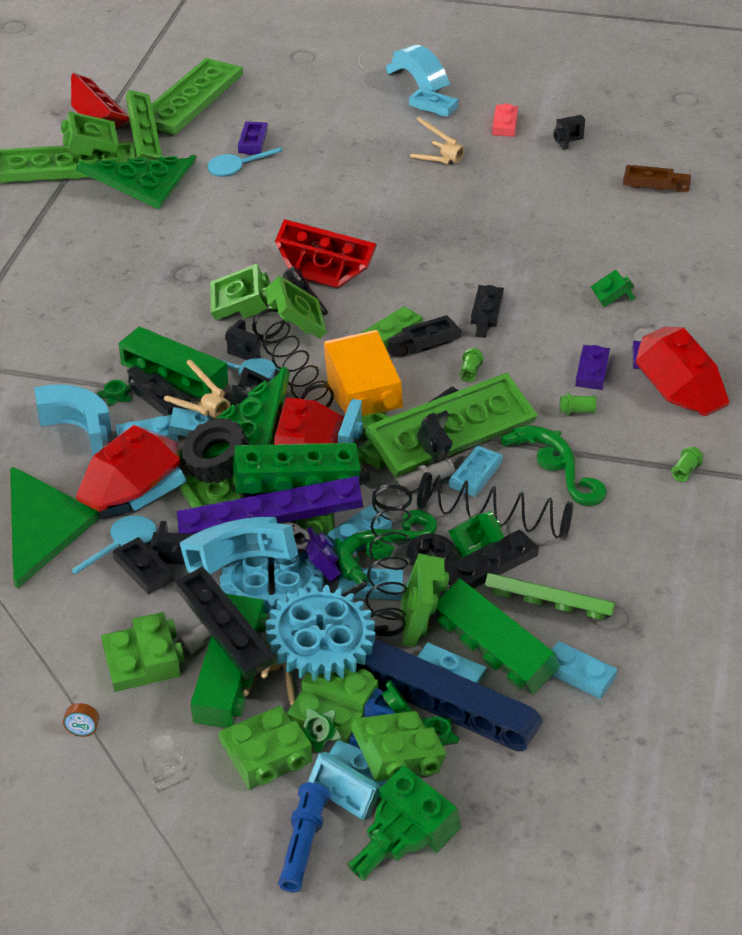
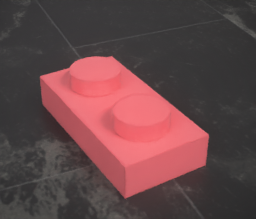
[492,103,518,137]

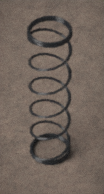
[252,308,334,408]
[417,472,573,540]
[365,484,412,637]

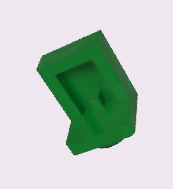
[590,269,635,307]
[448,511,504,558]

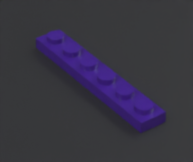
[177,476,364,534]

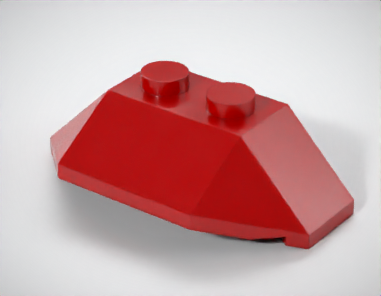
[71,72,131,129]
[275,219,377,289]
[636,326,730,416]
[274,398,344,461]
[76,425,181,512]

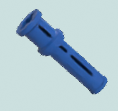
[278,782,330,893]

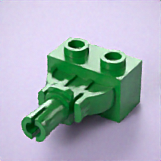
[347,765,461,881]

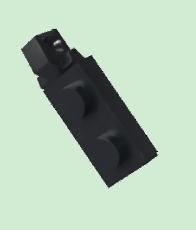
[470,285,504,338]
[387,315,462,357]
[127,365,191,416]

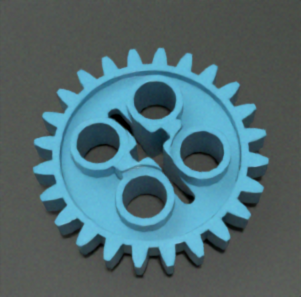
[220,549,324,615]
[266,585,375,681]

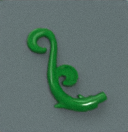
[500,425,606,506]
[335,509,437,585]

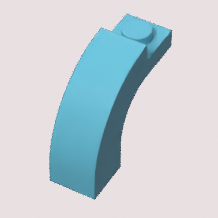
[385,44,450,92]
[34,384,112,456]
[180,517,298,574]

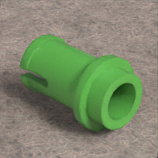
[459,348,484,382]
[559,393,596,415]
[671,446,703,482]

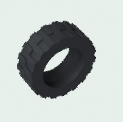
[181,418,250,484]

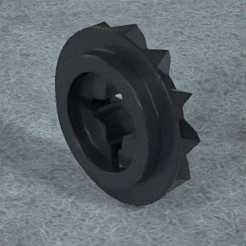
[406,534,456,567]

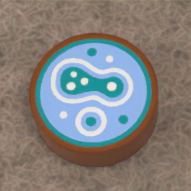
[63,703,100,737]

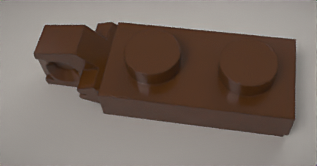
[623,165,691,192]

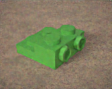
[60,111,119,156]
[210,264,271,320]
[265,275,327,339]
[401,554,449,647]
[101,612,184,692]
[287,668,378,744]
[218,705,312,790]
[351,711,447,782]

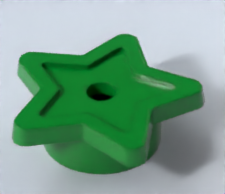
[97,380,132,407]
[382,680,412,713]
[302,708,341,753]
[422,717,459,747]

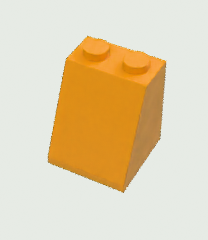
[324,330,403,416]

